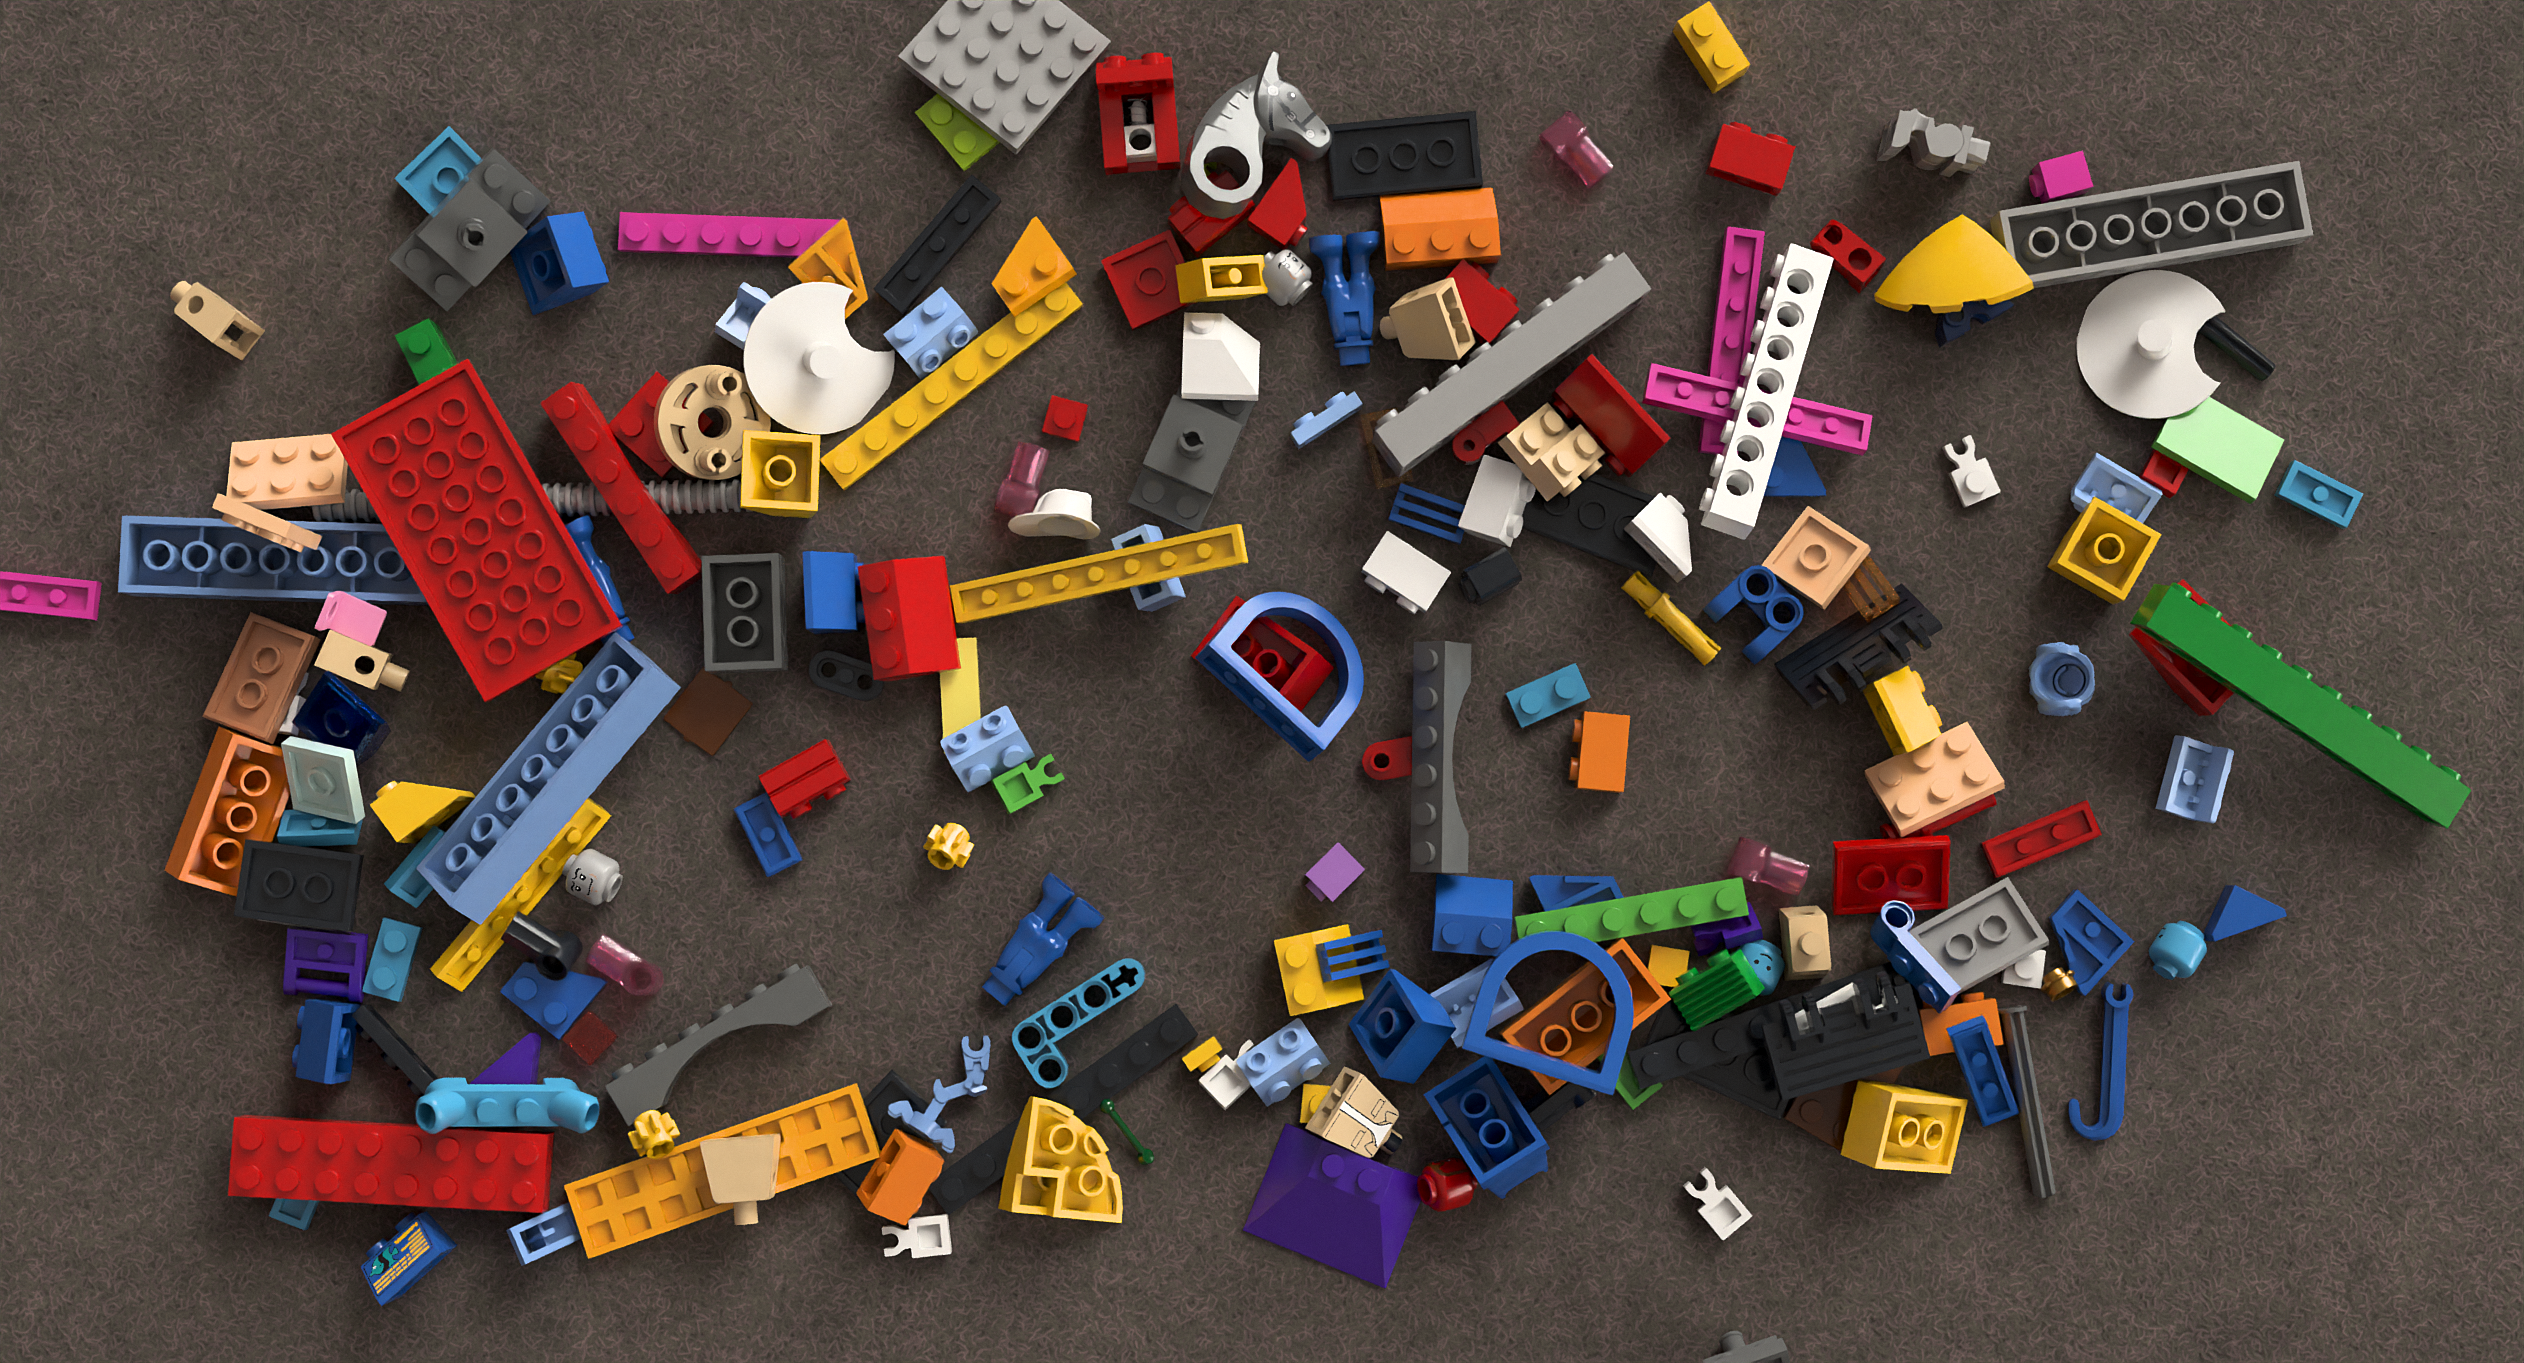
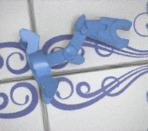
[888,1036,991,1154]

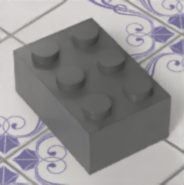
[702,553,788,674]

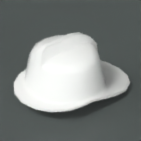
[1008,489,1101,539]

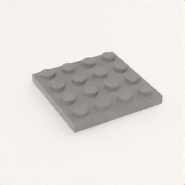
[898,0,1111,155]

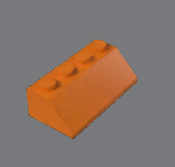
[164,726,290,897]
[1498,938,1671,1095]

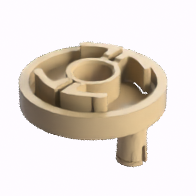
[654,365,771,480]

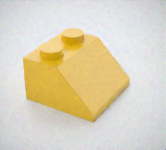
[740,430,820,518]
[2047,496,2162,605]
[1862,666,1942,756]
[370,781,475,844]
[1274,924,1364,1016]

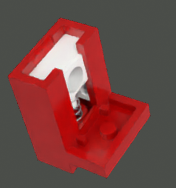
[1096,53,1181,175]

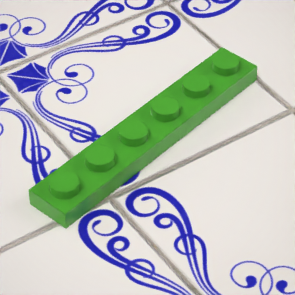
[1514,877,1749,952]

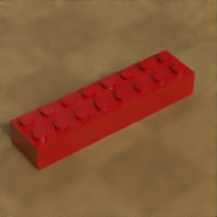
[228,1115,554,1213]

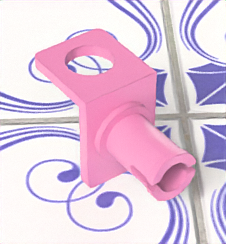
[315,591,387,646]

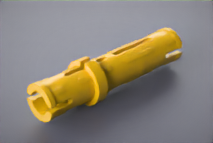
[1621,570,1721,666]

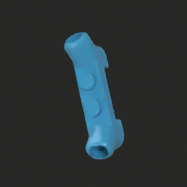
[414,1078,599,1134]

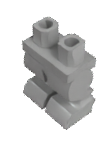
[1876,108,1990,177]

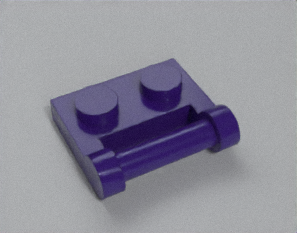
[283,926,368,1002]

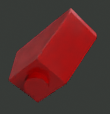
[1248,158,1308,250]

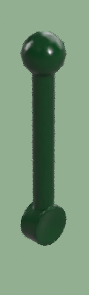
[1100,1099,1154,1165]

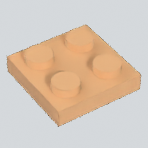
[1762,506,1871,610]

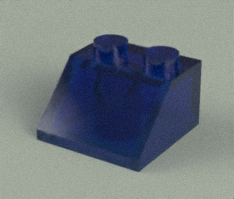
[292,670,391,768]

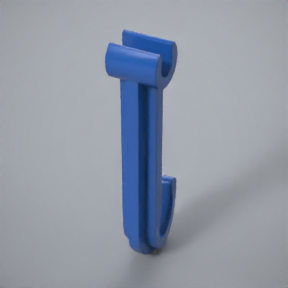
[2068,982,2133,1141]

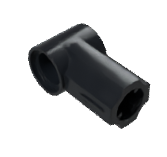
[501,911,583,981]
[1522,1067,1599,1132]

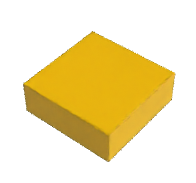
[1647,945,1690,987]

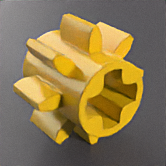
[535,653,583,694]
[923,823,974,870]
[628,1110,680,1159]

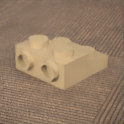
[1498,402,1605,502]

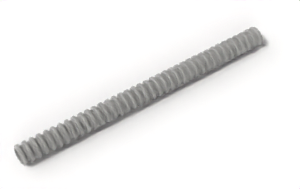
[312,478,752,523]

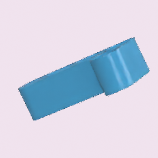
[1012,958,1145,1088]

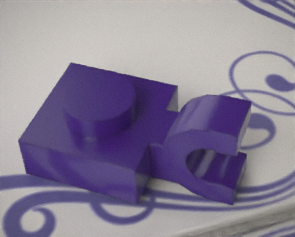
[1691,902,1763,956]

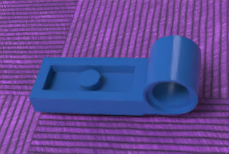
[1870,900,1961,1014]

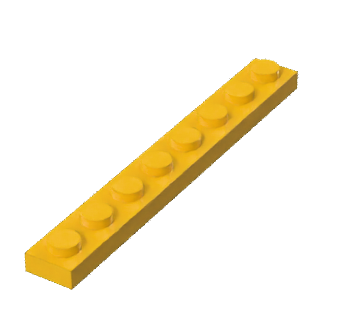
[820,282,1083,490]
[950,524,1248,623]

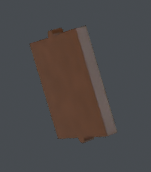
[663,666,753,757]

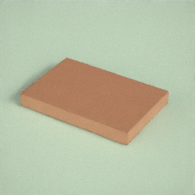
[202,612,320,745]

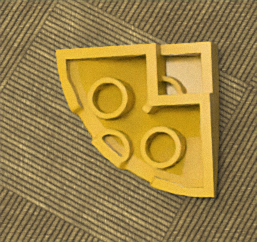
[1874,214,2034,313]
[998,1096,1123,1223]

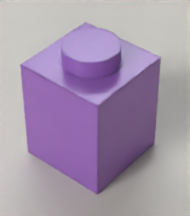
[1305,842,1365,902]

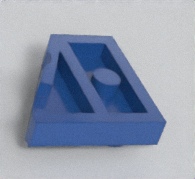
[1763,436,1826,497]
[1528,875,1624,912]
[2048,889,2135,996]
[500,961,608,1040]

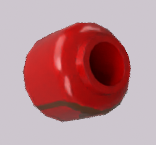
[1417,1157,1477,1212]

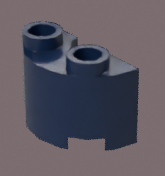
[1935,299,2014,348]

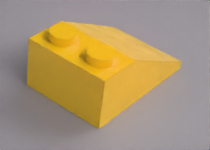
[1841,1080,1968,1174]

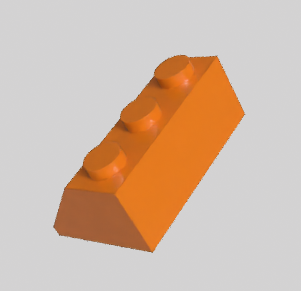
[1380,188,1501,271]

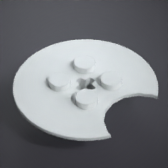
[2077,270,2225,419]
[743,282,895,434]

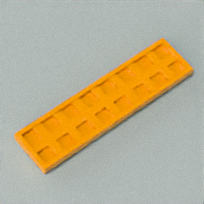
[564,1083,880,1259]

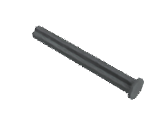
[1998,1005,2056,1198]

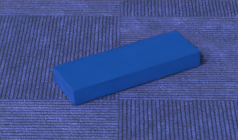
[1946,1015,2019,1127]

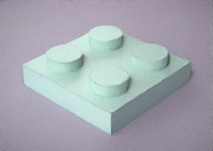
[281,736,365,824]

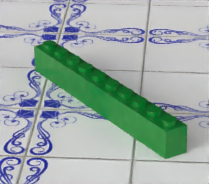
[2130,582,2471,829]

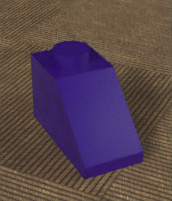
[470,1032,541,1085]

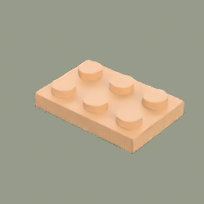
[226,434,348,510]
[212,493,322,553]
[1864,722,2005,837]

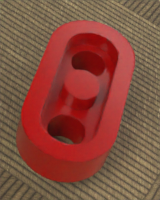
[1362,736,1412,780]

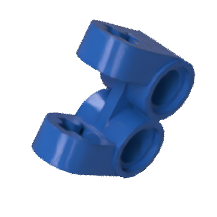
[1702,565,1804,665]

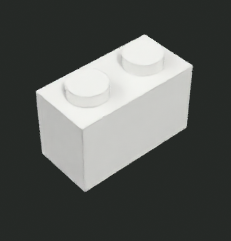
[1458,455,1536,547]
[1361,531,1451,614]

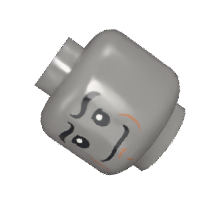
[1262,250,1313,306]
[562,849,623,906]

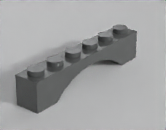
[1410,641,1471,873]
[605,963,832,1126]

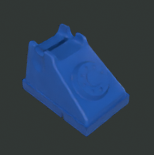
[1423,1056,1550,1199]

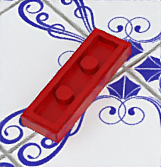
[1980,800,2102,878]

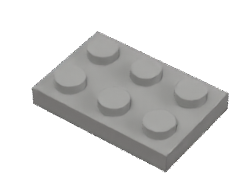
[1909,877,2049,994]

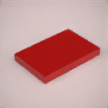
[1831,835,1951,915]

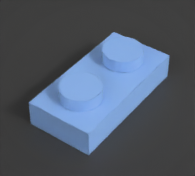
[1290,391,1363,450]

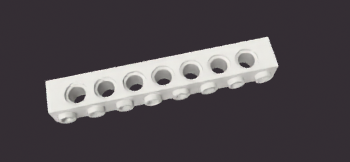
[1699,243,1834,540]

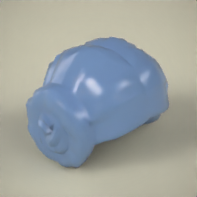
[2028,642,2095,716]

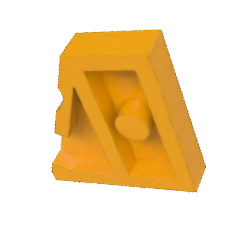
[991,216,1077,317]
[788,217,868,319]

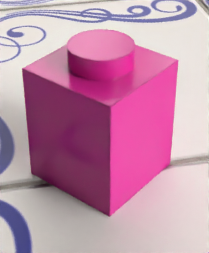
[2029,150,2093,204]

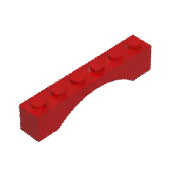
[540,382,702,594]

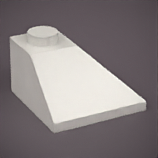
[1182,312,1260,401]
[1624,493,1692,583]

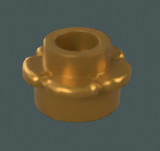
[2041,967,2078,1001]

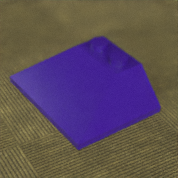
[1243,1123,1421,1288]

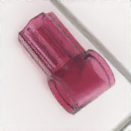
[1539,110,1614,190]
[994,441,1050,518]
[1727,837,1810,896]
[585,934,664,996]

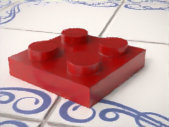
[1101,230,1197,331]
[608,371,714,479]

